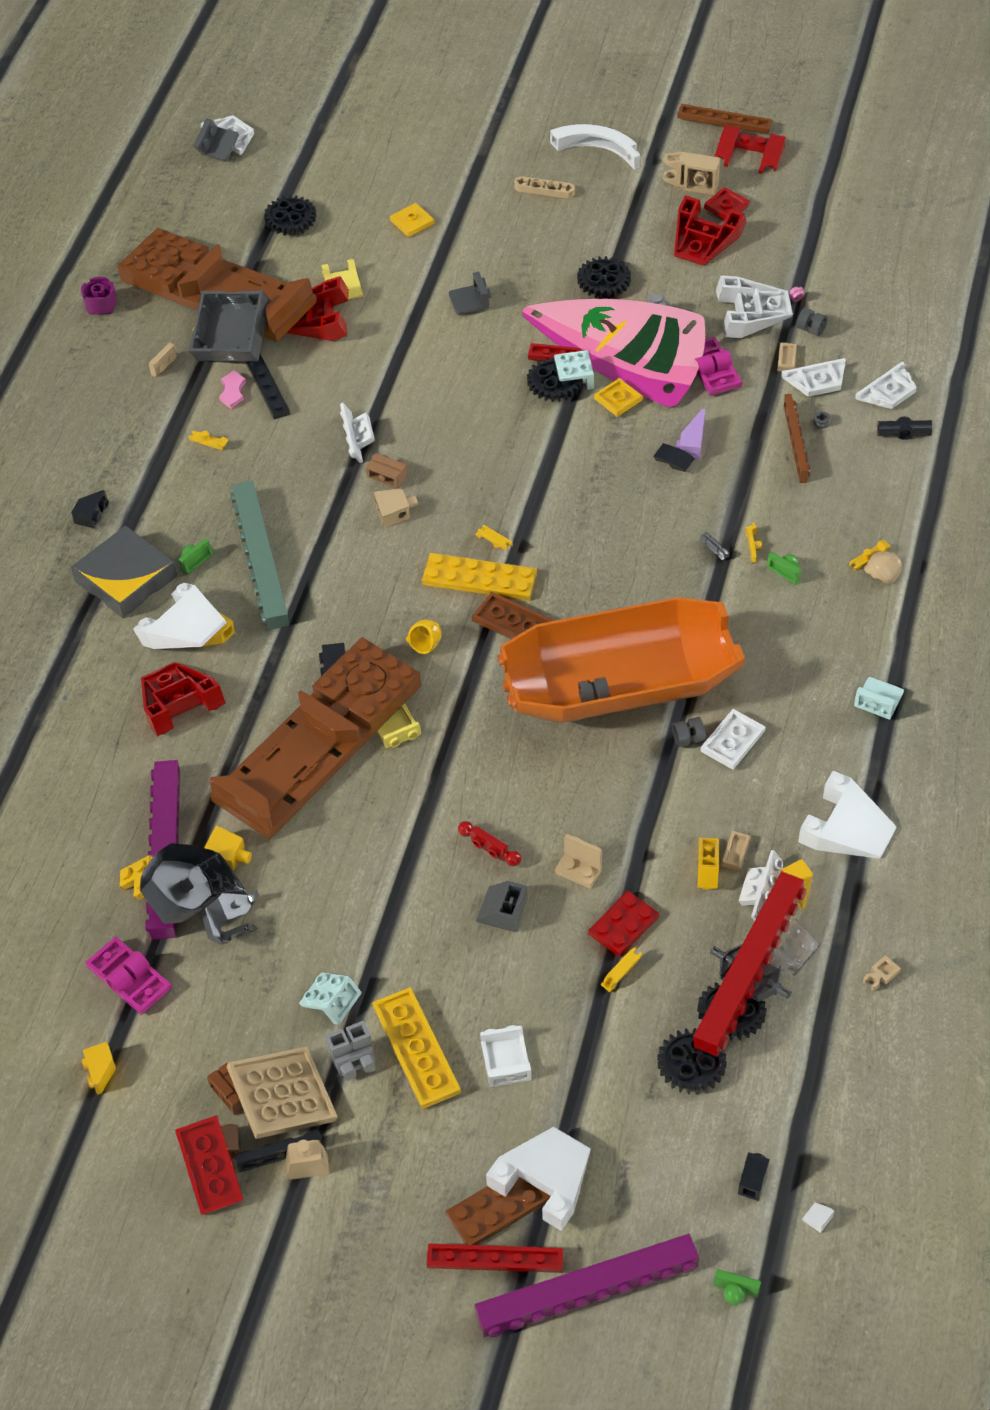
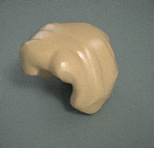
[864,551,902,584]

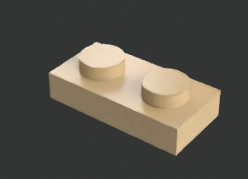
[149,342,177,377]

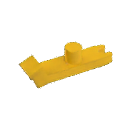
[188,431,229,451]
[745,522,762,563]
[475,525,513,551]
[849,540,891,571]
[601,947,642,992]

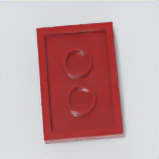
[588,891,659,957]

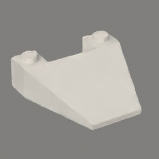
[716,275,793,338]
[133,582,226,649]
[798,771,897,859]
[486,1127,591,1231]

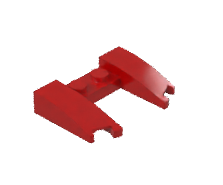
[714,125,786,173]

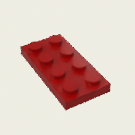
[175,1115,244,1215]

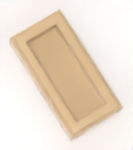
[777,343,797,371]
[721,831,751,872]

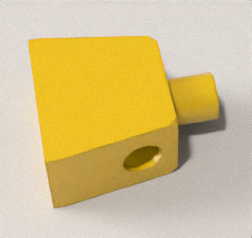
[204,826,252,871]

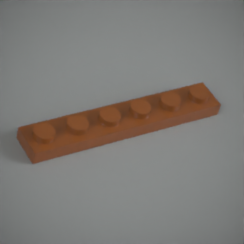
[677,104,773,134]
[783,394,811,483]

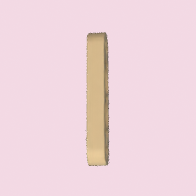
[514,176,575,199]

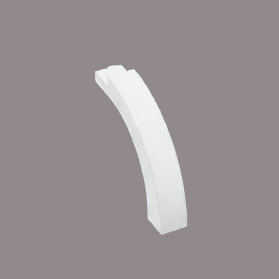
[550,124,641,170]

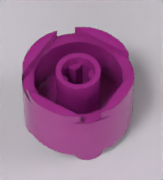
[81,277,117,315]

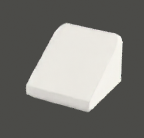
[802,1202,834,1233]

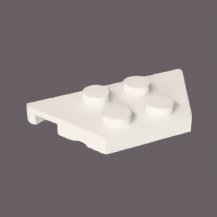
[200,115,254,155]
[782,358,846,397]
[855,362,917,409]

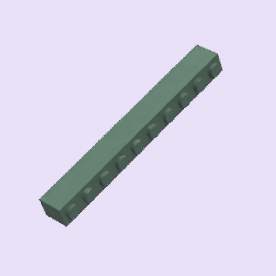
[230,480,290,630]

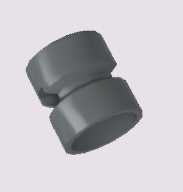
[796,307,828,337]
[578,677,610,703]
[672,717,706,747]

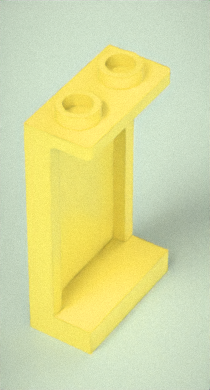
[377,703,421,749]

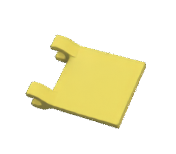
[321,259,363,300]

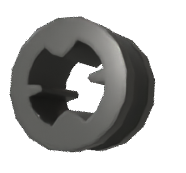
[813,411,830,429]

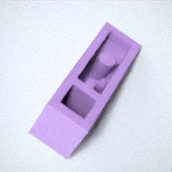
[676,409,705,460]

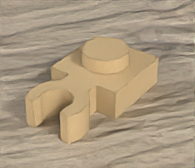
[863,955,901,991]

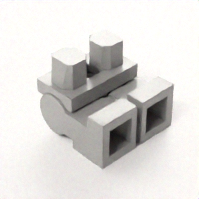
[325,1021,376,1081]

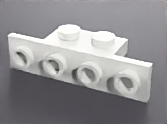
[340,403,375,463]
[739,850,783,921]

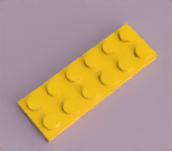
[422,553,537,601]
[372,987,461,1110]

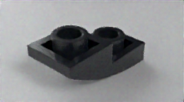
[653,443,694,472]

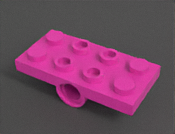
[695,337,742,396]
[85,936,172,1015]

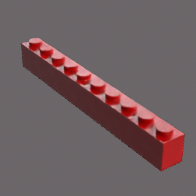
[693,871,806,1057]

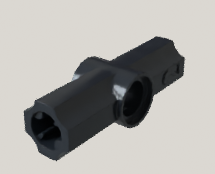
[877,416,932,440]

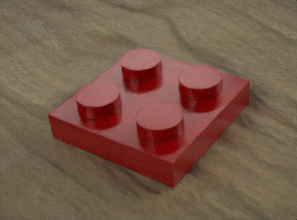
[704,187,750,220]

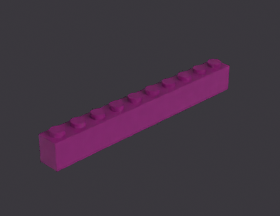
[145,760,181,939]
[475,1233,699,1338]

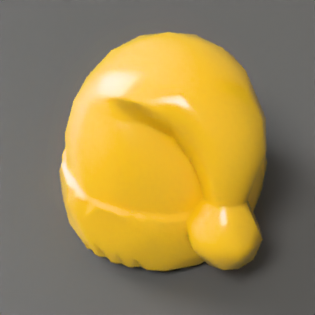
[406,619,442,654]

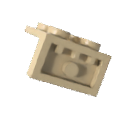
[555,834,602,889]

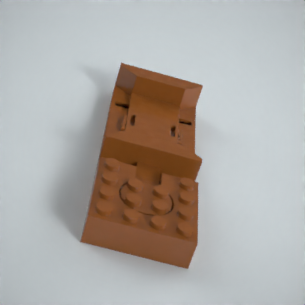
[117,228,317,342]
[209,637,422,840]

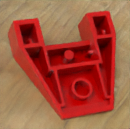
[674,195,746,266]
[287,276,349,341]
[141,662,226,736]

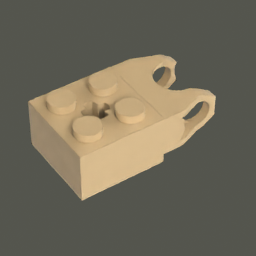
[663,152,720,195]

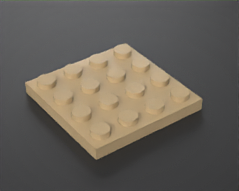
[227,1047,338,1139]

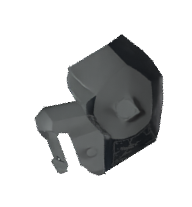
[140,843,260,944]

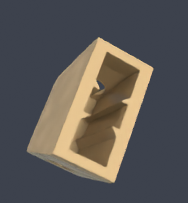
[374,489,418,528]
[286,1140,329,1180]

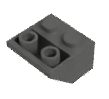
[476,881,528,932]

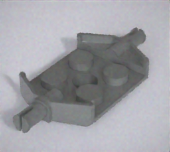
[710,944,792,1002]

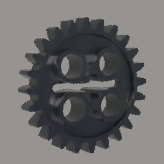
[264,195,317,236]
[577,256,631,299]
[527,357,583,402]
[697,980,767,1041]
[657,1028,727,1095]

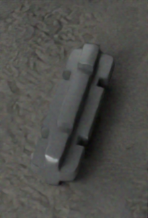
[700,532,729,560]

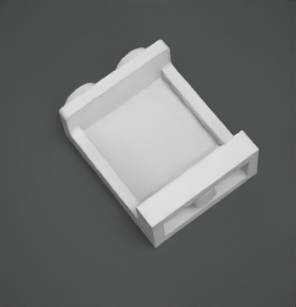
[480,1025,532,1087]

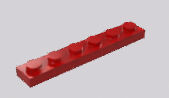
[427,1243,563,1273]

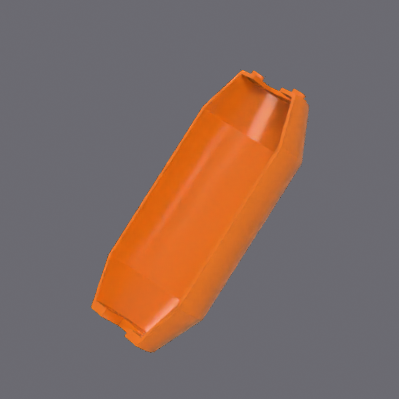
[497,597,745,723]

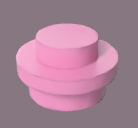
[789,287,805,302]

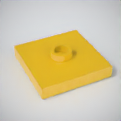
[390,203,435,237]
[594,378,643,417]

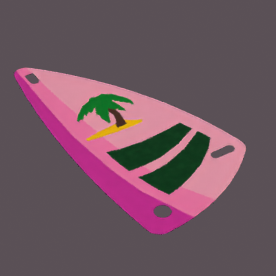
[522,299,705,407]

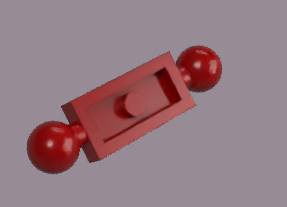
[458,821,522,867]

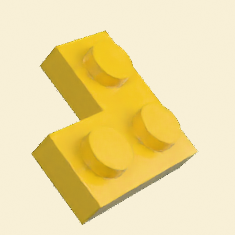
[120,855,153,900]

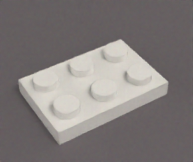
[701,709,765,770]

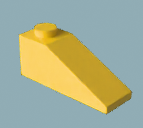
[697,837,719,890]

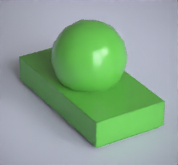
[178,539,214,575]
[767,552,802,585]
[713,1269,761,1305]

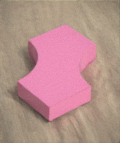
[219,370,246,409]

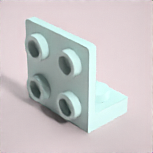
[554,350,594,390]
[854,677,904,720]
[299,972,362,1025]

